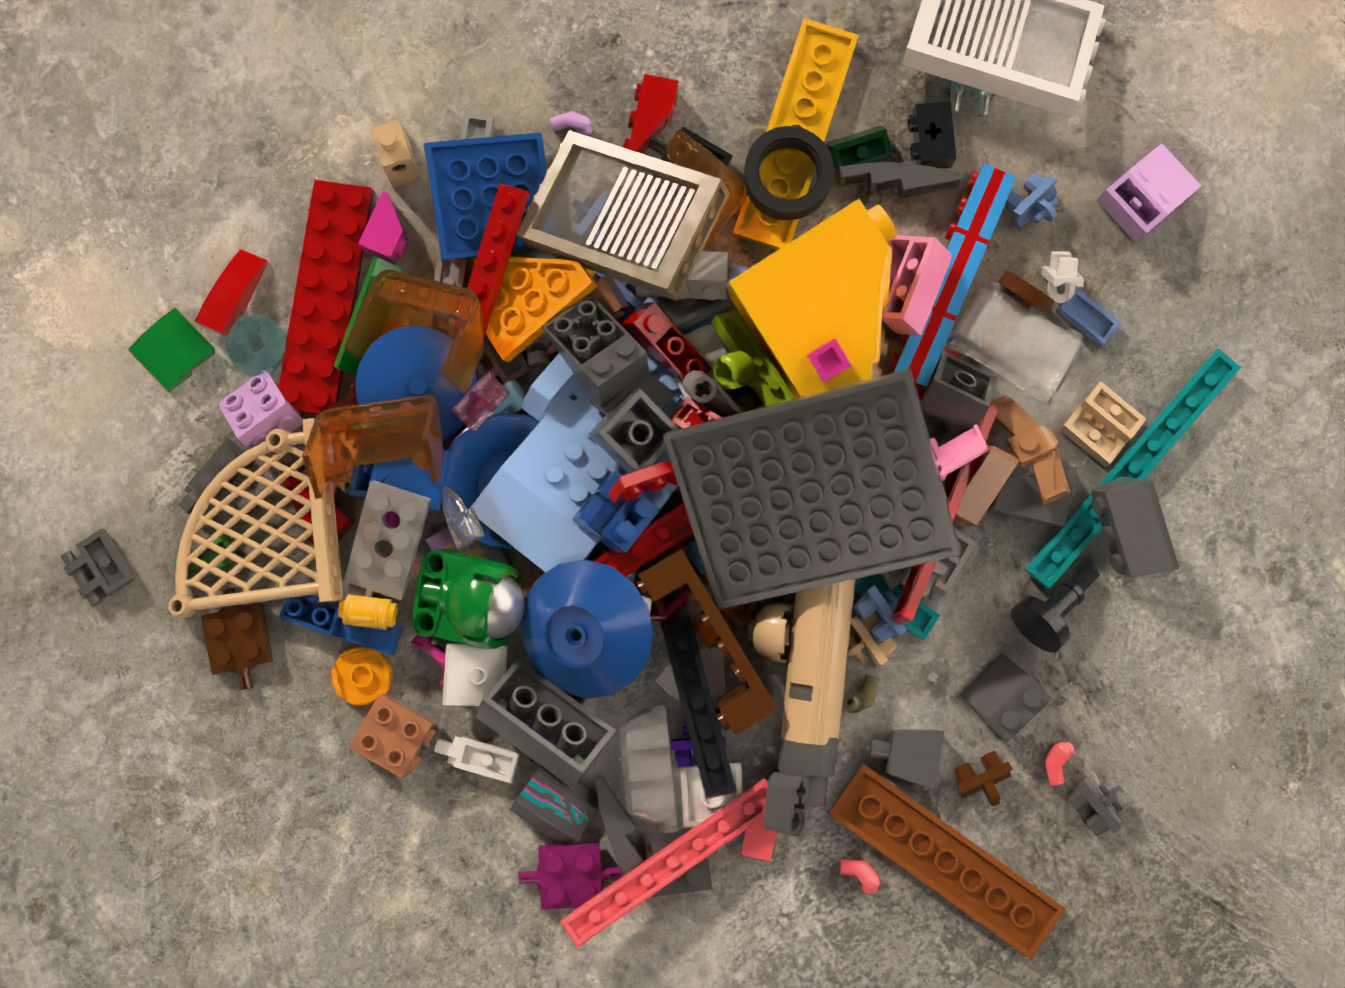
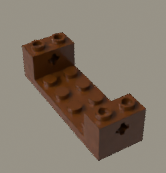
[636,546,778,735]

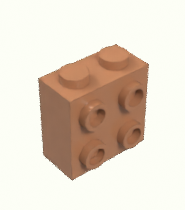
[348,693,437,778]

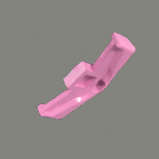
[930,424,989,481]

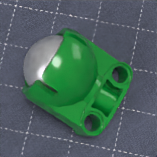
[413,548,525,650]

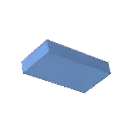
[1055,287,1122,347]

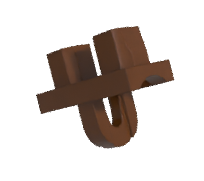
[955,751,1013,807]

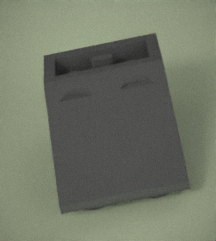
[542,294,649,406]

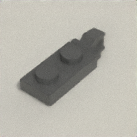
[178,438,246,514]

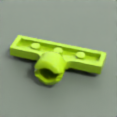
[711,310,795,407]

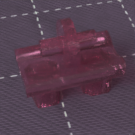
[451,372,510,431]

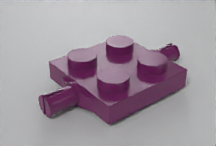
[518,843,623,910]

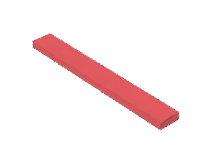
[560,778,768,948]

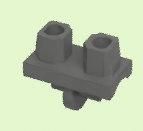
[1068,775,1125,836]

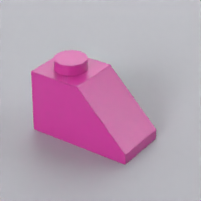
[358,191,408,265]

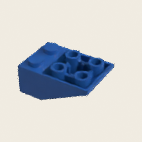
[348,436,452,511]

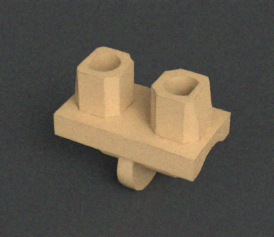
[847,612,898,666]

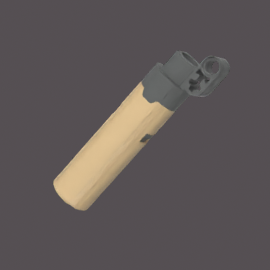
[764,579,855,837]

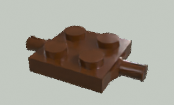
[201,588,273,690]

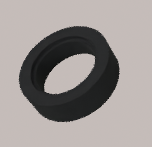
[744,126,834,220]

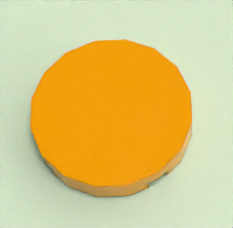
[331,646,393,706]

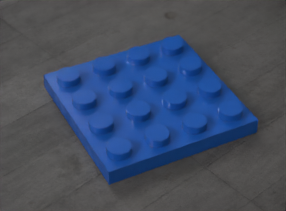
[424,132,558,262]

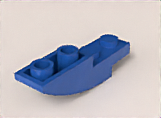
[279,595,404,656]

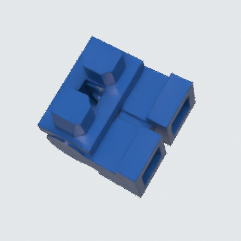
[572,470,660,553]

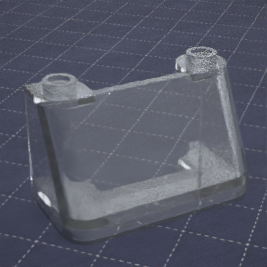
[945,280,1085,406]

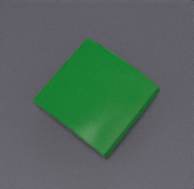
[128,308,215,392]

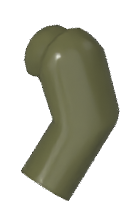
[843,675,880,713]

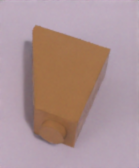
[953,446,1019,528]

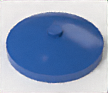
[355,326,477,446]

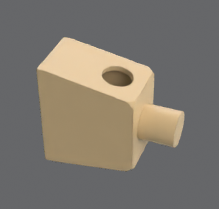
[371,120,421,188]

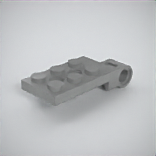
[339,480,431,603]

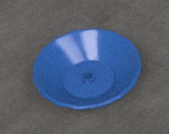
[442,413,540,549]
[520,560,654,699]

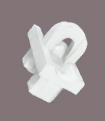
[1041,251,1084,303]

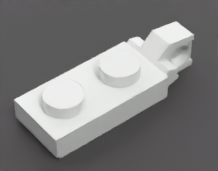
[434,736,521,783]

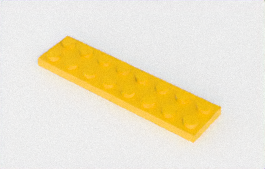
[732,18,859,250]

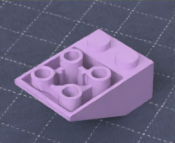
[1097,143,1201,243]

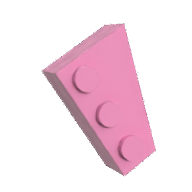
[882,235,953,336]

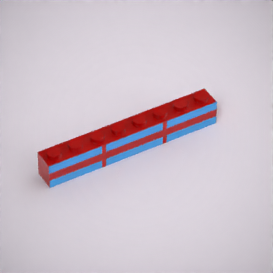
[888,163,1016,394]

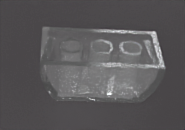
[615,703,678,833]

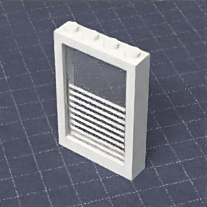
[901,0,1106,117]

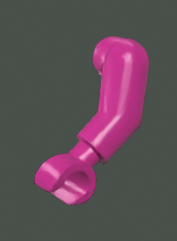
[410,634,446,688]

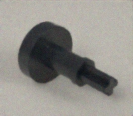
[1011,565,1100,653]

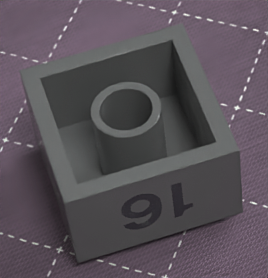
[588,389,679,474]

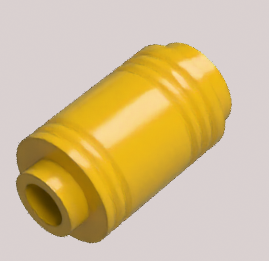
[338,594,398,630]

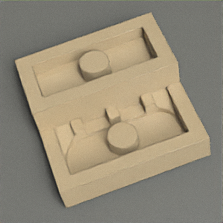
[1059,381,1146,467]

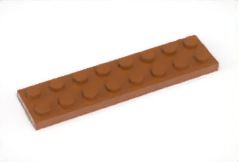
[827,763,1066,960]

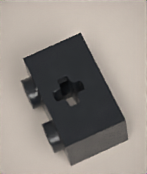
[907,101,957,168]

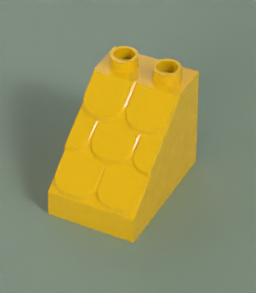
[726,199,898,399]

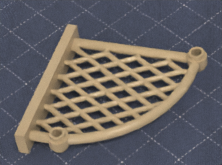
[168,418,344,618]

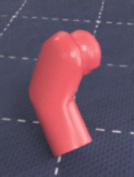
[1044,741,1074,786]
[839,859,880,894]

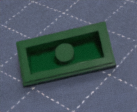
[827,126,893,173]

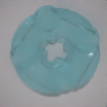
[226,314,287,375]

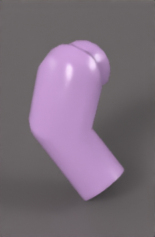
[550,111,593,136]

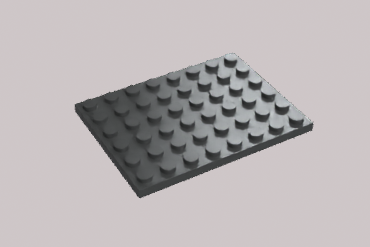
[663,369,961,609]

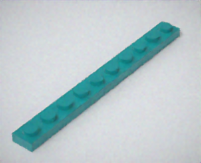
[1024,348,1241,590]

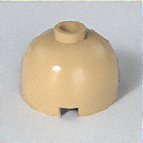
[748,602,795,663]

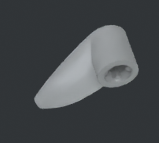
[683,370,749,416]

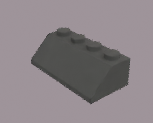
[475,659,616,790]

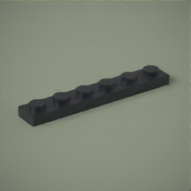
[660,615,737,800]

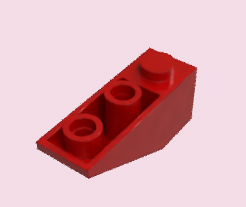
[623,74,679,167]
[621,302,712,385]

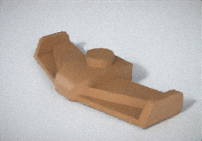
[990,395,1071,506]

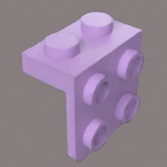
[219,370,303,449]

